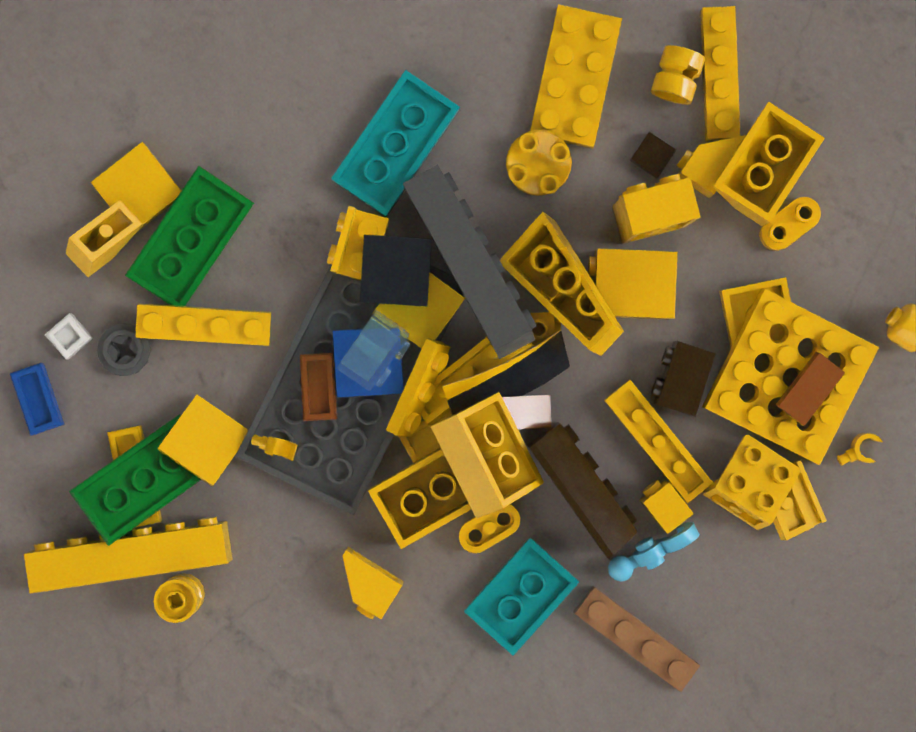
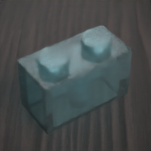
[336,310,411,391]

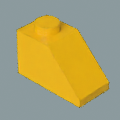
[676,135,746,198]
[66,200,142,277]
[342,547,404,619]

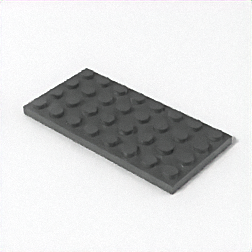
[235,235,464,515]

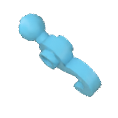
[608,522,700,582]

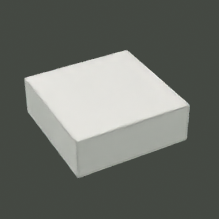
[45,313,93,360]

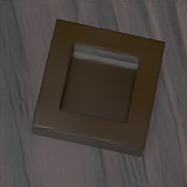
[630,132,676,179]

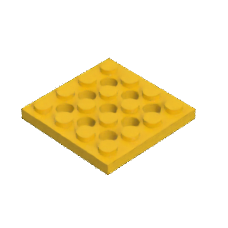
[702,288,879,465]

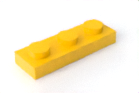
[386,338,451,437]

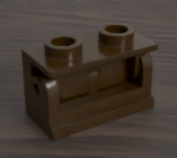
[651,341,716,417]

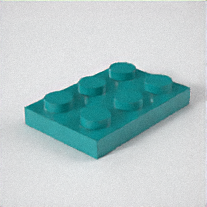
[464,537,579,656]

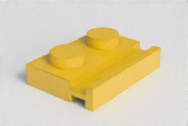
[773,460,827,540]

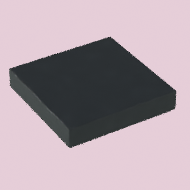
[360,234,432,307]

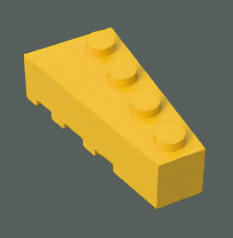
[500,212,624,356]

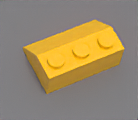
[713,102,825,226]
[431,392,544,519]

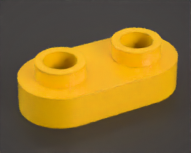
[759,197,821,251]
[459,504,520,553]

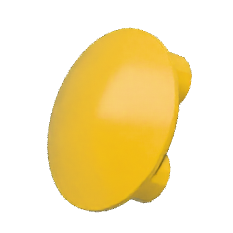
[506,129,572,196]

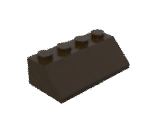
[526,422,637,559]

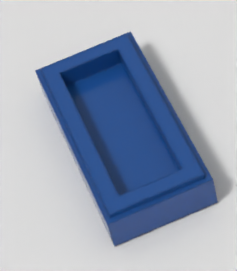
[10,363,65,436]

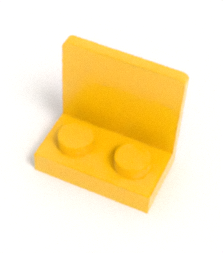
[703,435,801,530]

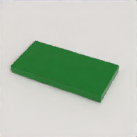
[125,166,254,306]
[69,414,201,546]

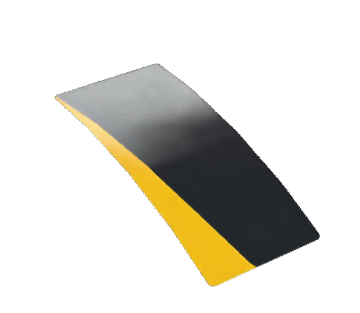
[442,330,570,415]

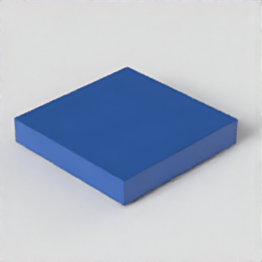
[333,326,404,397]

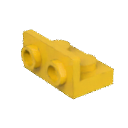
[327,206,389,280]

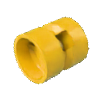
[650,45,705,105]
[153,573,205,623]

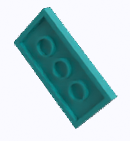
[331,70,460,217]

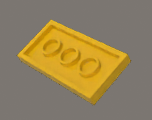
[530,4,622,149]

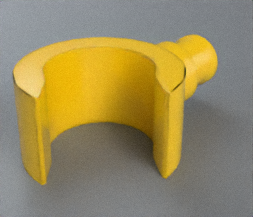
[837,433,883,466]
[251,434,298,461]

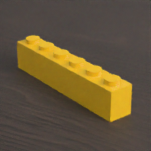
[24,517,233,594]

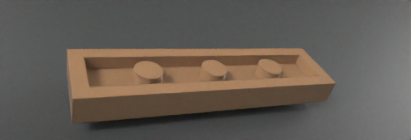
[574,586,700,692]

